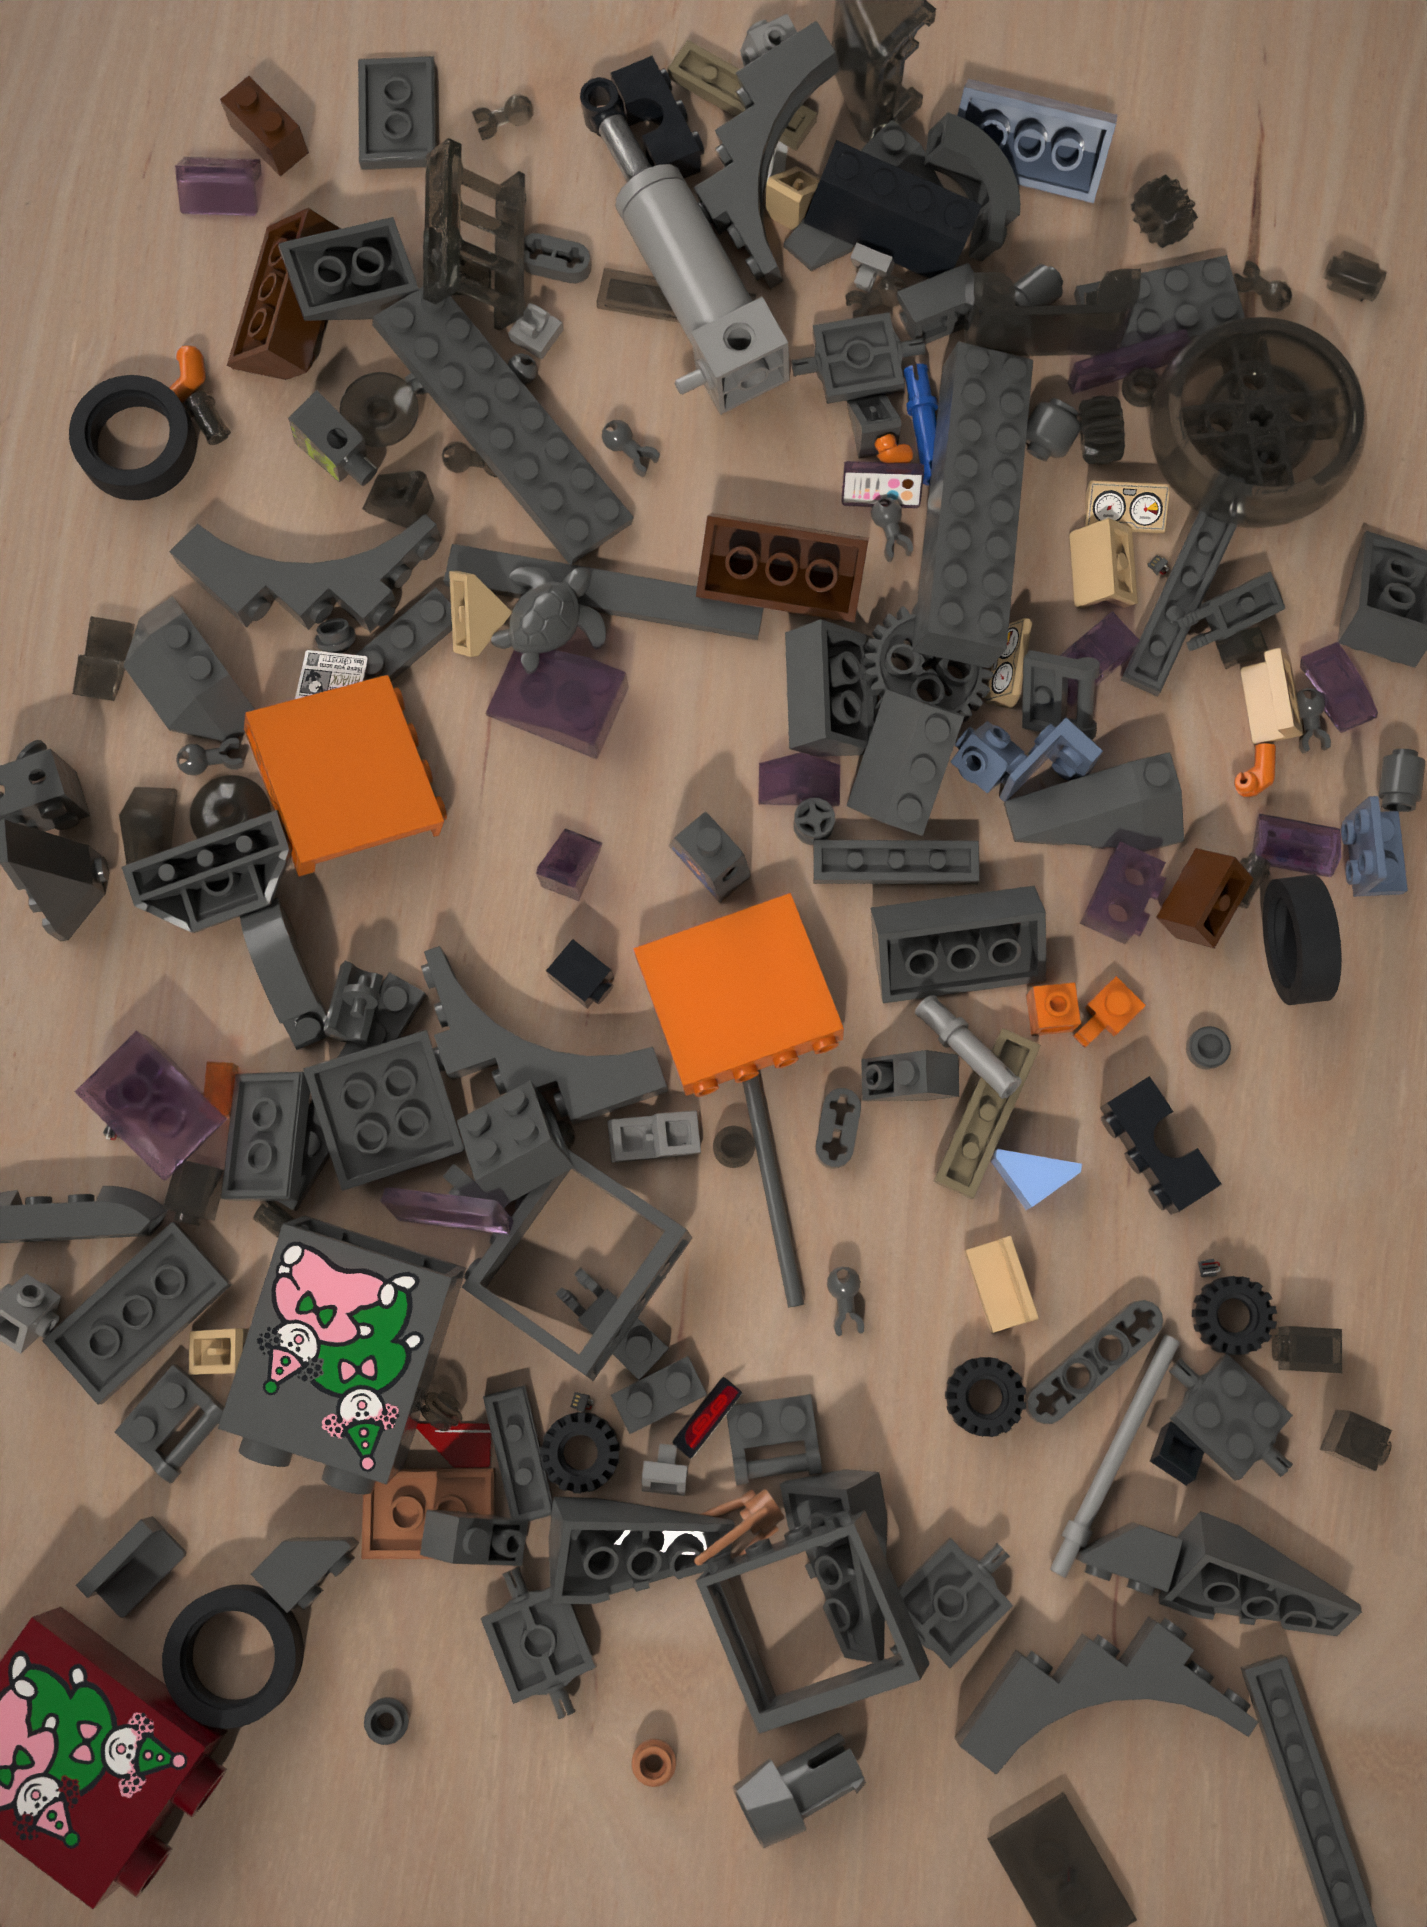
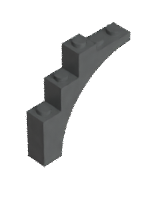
[694,21,840,289]
[169,514,442,633]
[421,946,668,1125]
[955,1617,1258,1775]

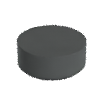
[1186,1026,1231,1070]

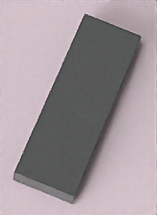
[483,1385,553,1521]

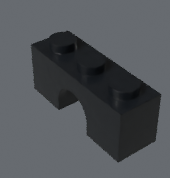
[610,55,704,179]
[1100,1076,1222,1215]

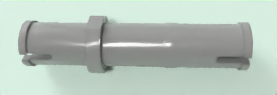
[915,995,1022,1099]

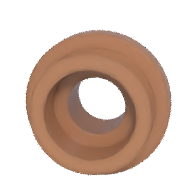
[632,1739,676,1787]

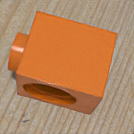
[1026,982,1081,1036]

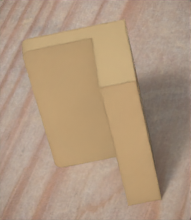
[1069,518,1138,609]
[1241,648,1304,745]
[964,1236,1039,1333]

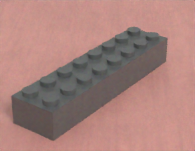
[912,341,1033,668]

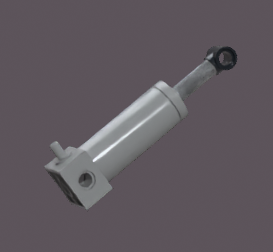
[580,77,790,415]

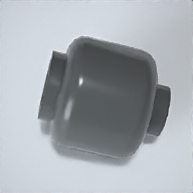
[1026,398,1081,462]

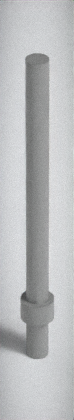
[1050,1335,1180,1578]

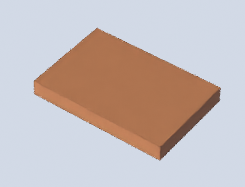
[361,1468,496,1559]

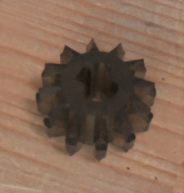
[1130,175,1198,248]
[1078,395,1125,465]

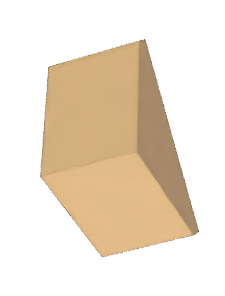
[765,166,820,231]
[449,571,512,657]
[189,1328,249,1375]

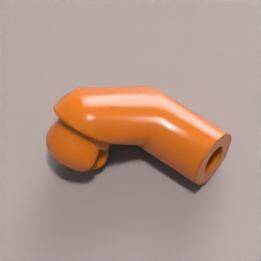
[169,345,206,403]
[874,434,914,468]
[1234,743,1276,797]

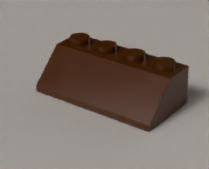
[227,208,341,380]
[696,513,869,623]

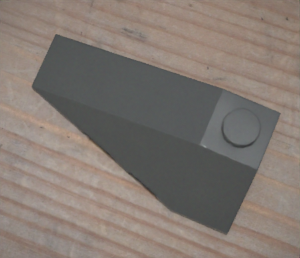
[784,120,944,271]
[1004,752,1184,852]
[0,819,109,941]
[780,1469,887,1663]
[548,1497,735,1604]
[1159,1511,1362,1636]

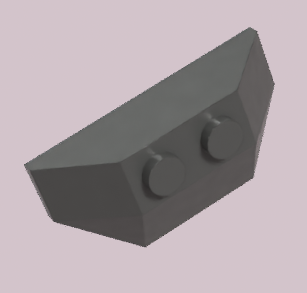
[123,596,255,742]
[122,810,292,933]

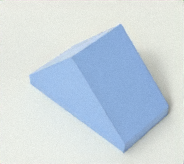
[991,1149,1082,1210]

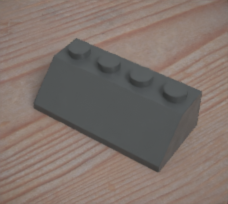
[870,886,1047,1003]

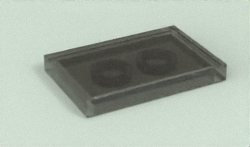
[988,1792,1137,1927]

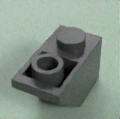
[861,1050,960,1101]
[420,1510,528,1566]
[1075,1522,1183,1596]
[251,1537,359,1613]

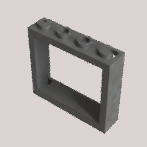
[462,1150,693,1382]
[696,1510,930,1734]

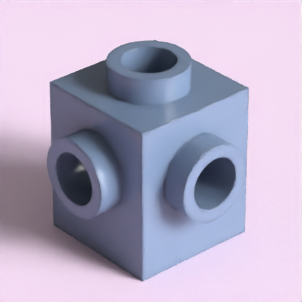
[950,721,1025,794]

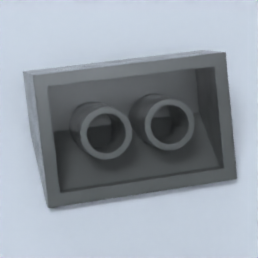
[785,619,878,757]
[847,689,964,836]

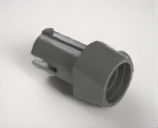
[732,1733,866,1848]

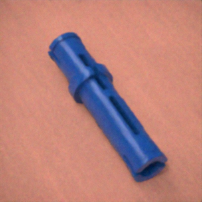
[903,364,938,485]

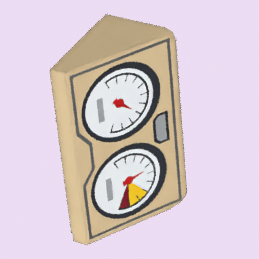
[1085,481,1170,533]
[984,618,1032,709]

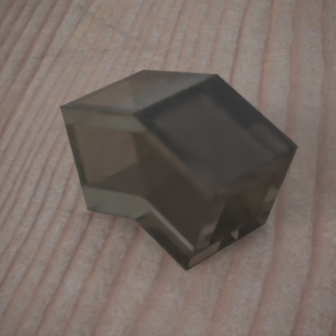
[1215,627,1269,669]

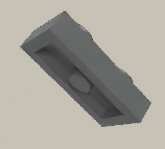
[611,1356,707,1434]

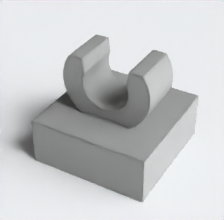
[850,243,895,293]
[508,303,563,360]
[642,1444,688,1496]

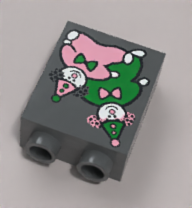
[218,1216,467,1495]

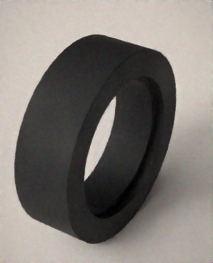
[69,375,197,501]
[1262,874,1342,1005]
[162,1584,304,1729]

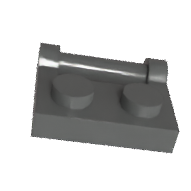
[1022,650,1100,740]
[114,1365,224,1483]
[726,1394,822,1486]

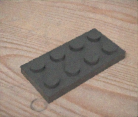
[1074,255,1247,364]
[42,1221,232,1405]

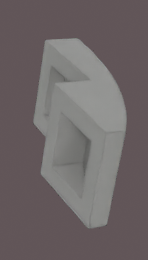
[607,1111,701,1163]

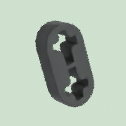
[518,233,591,284]
[815,1088,861,1169]

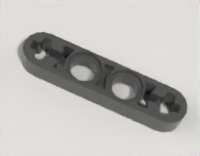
[1025,1300,1163,1424]

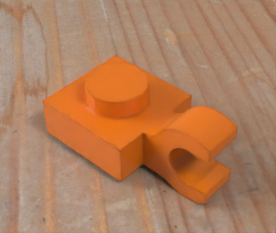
[1073,976,1146,1048]

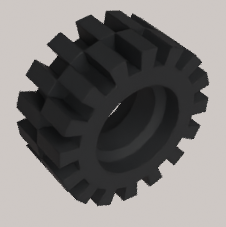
[1192,1276,1277,1355]
[945,1357,1027,1437]
[540,1412,621,1494]

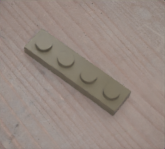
[667,40,817,151]
[933,1028,1041,1199]

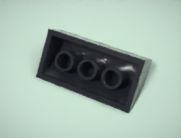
[803,140,982,279]

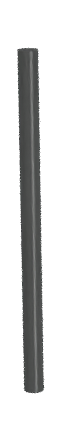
[742,1075,805,1308]

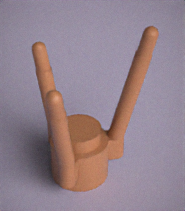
[694,1489,785,1581]

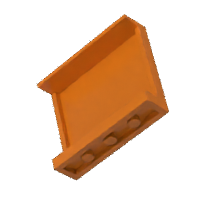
[244,675,447,877]
[633,893,844,1097]

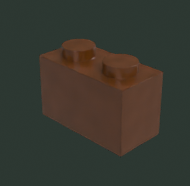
[220,76,309,176]
[1156,848,1254,949]

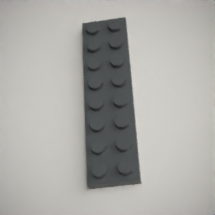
[372,279,634,566]

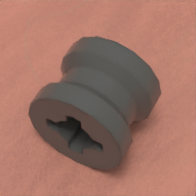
[793,798,835,845]

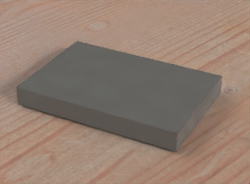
[358,56,437,170]
[221,1072,310,1201]

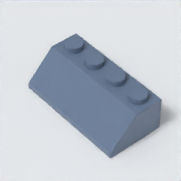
[957,78,1118,203]

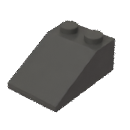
[278,217,419,321]
[1338,531,1427,668]

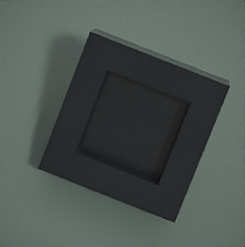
[1150,1421,1204,1486]

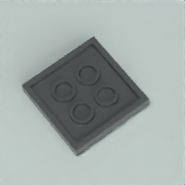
[303,1030,465,1191]

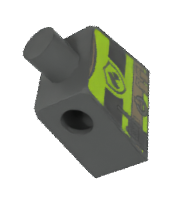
[288,390,378,486]

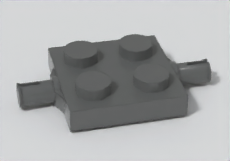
[791,312,925,404]
[1169,1354,1293,1481]
[890,1537,1013,1668]
[480,1567,597,1719]

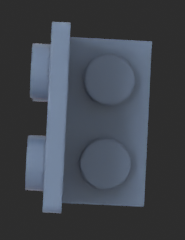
[999,718,1103,802]
[1341,796,1408,897]

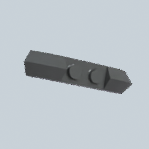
[0,1186,168,1244]

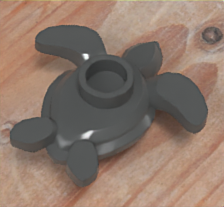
[491,567,606,674]

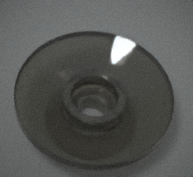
[340,372,419,447]
[190,775,272,839]

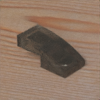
[72,616,135,701]

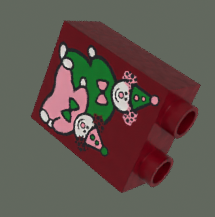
[0,1607,228,1910]

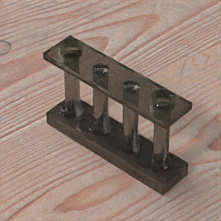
[423,138,526,331]

